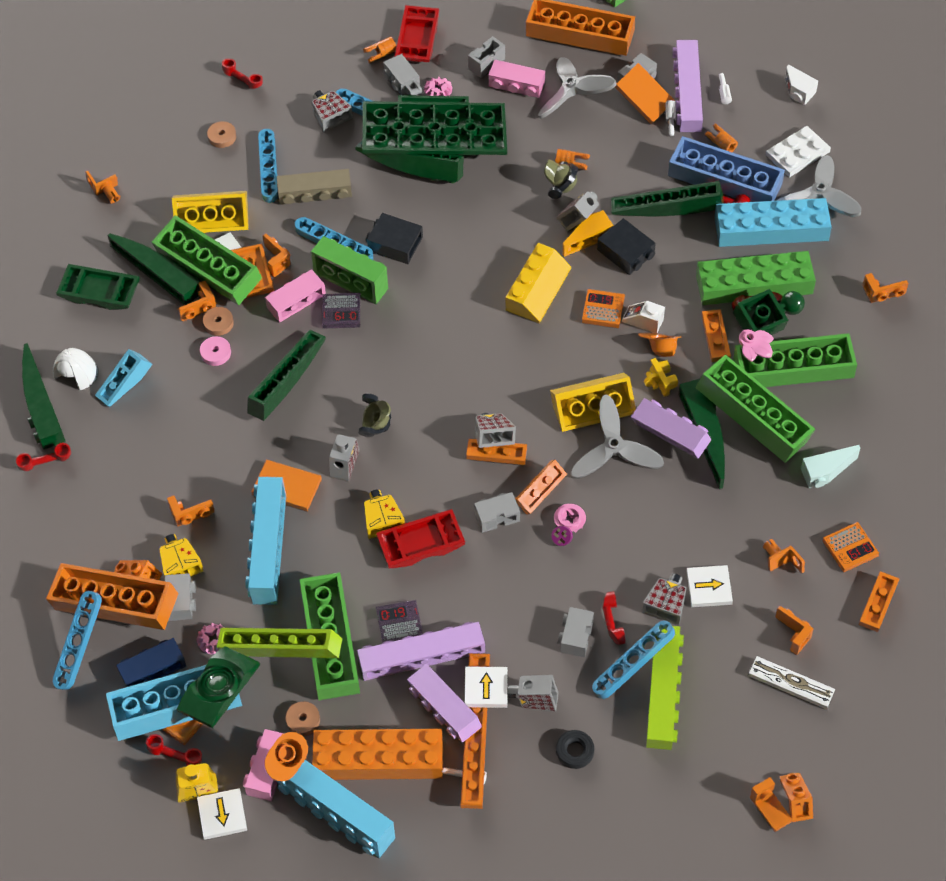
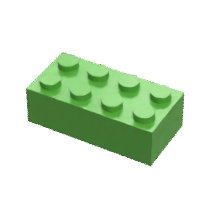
[311,236,388,304]

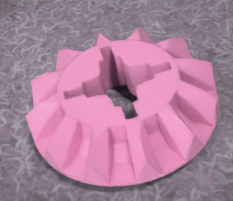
[424,77,452,96]
[554,504,586,533]
[197,623,225,654]

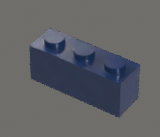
[116,638,186,687]

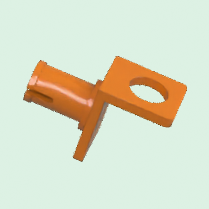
[85,170,120,204]
[763,539,805,574]

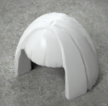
[53,348,98,390]

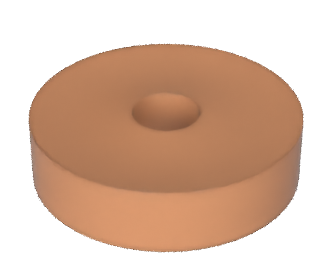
[207,121,236,148]
[203,307,234,336]
[286,701,320,736]

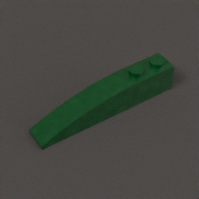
[355,141,464,183]
[611,181,724,217]
[107,233,200,306]
[247,330,326,421]
[22,343,66,450]
[678,379,725,489]

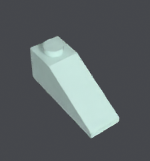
[801,445,860,488]

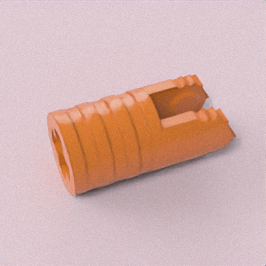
[363,37,396,63]
[705,123,738,152]
[555,149,590,170]

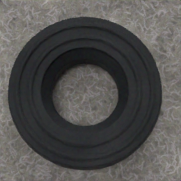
[556,730,595,769]

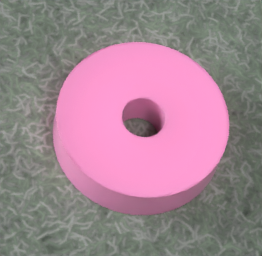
[200,336,231,366]

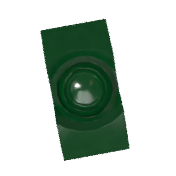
[56,264,140,310]
[177,646,260,729]

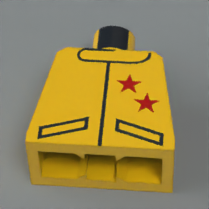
[364,489,405,539]
[160,534,204,576]
[175,763,219,803]

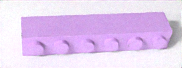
[673,40,703,132]
[357,622,485,681]

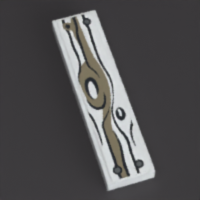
[748,656,835,710]

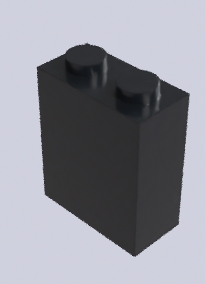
[366,213,423,264]
[597,218,656,275]

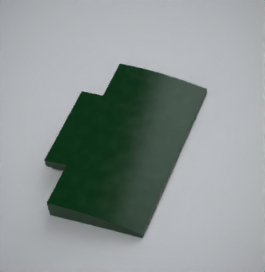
[362,95,507,155]

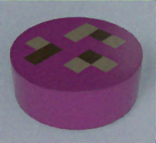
[551,526,573,546]

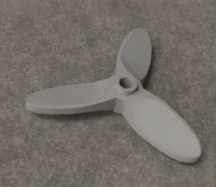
[538,57,617,119]
[777,155,861,217]
[571,395,664,478]

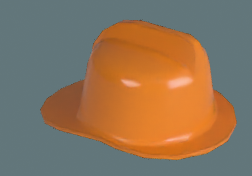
[638,333,682,357]
[265,732,308,781]

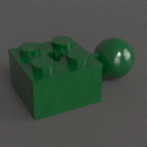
[733,289,805,340]

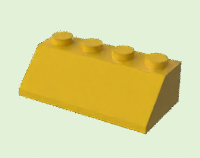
[172,191,249,233]
[505,243,571,324]
[550,373,636,432]

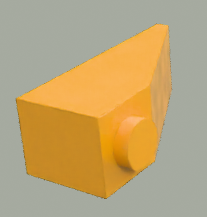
[562,210,614,257]

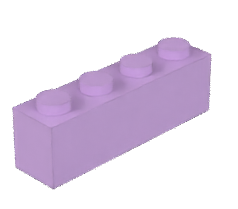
[631,398,711,459]
[407,664,482,743]

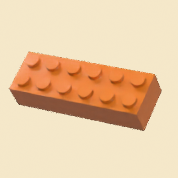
[526,0,635,56]
[46,563,179,630]
[312,729,443,780]

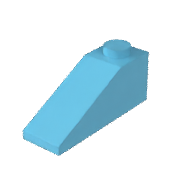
[95,349,152,407]

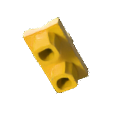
[644,358,678,397]

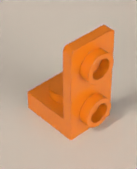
[263,233,291,277]
[862,273,909,303]
[178,281,216,321]
[167,495,215,526]
[114,560,162,580]
[775,606,814,655]
[780,773,813,822]
[750,777,792,832]

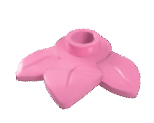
[739,330,773,362]

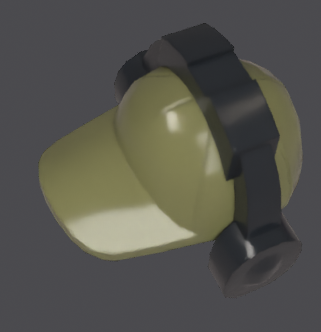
[544,159,578,199]
[358,393,391,437]

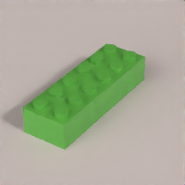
[152,215,262,305]
[696,251,816,305]
[733,333,857,387]
[695,355,815,463]
[300,572,360,700]

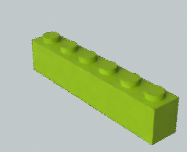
[646,626,684,750]
[216,628,342,658]

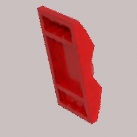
[395,5,439,63]
[376,509,465,568]

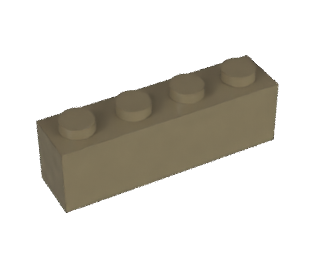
[277,169,352,204]

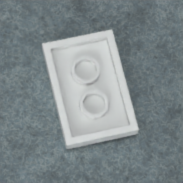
[766,126,831,178]

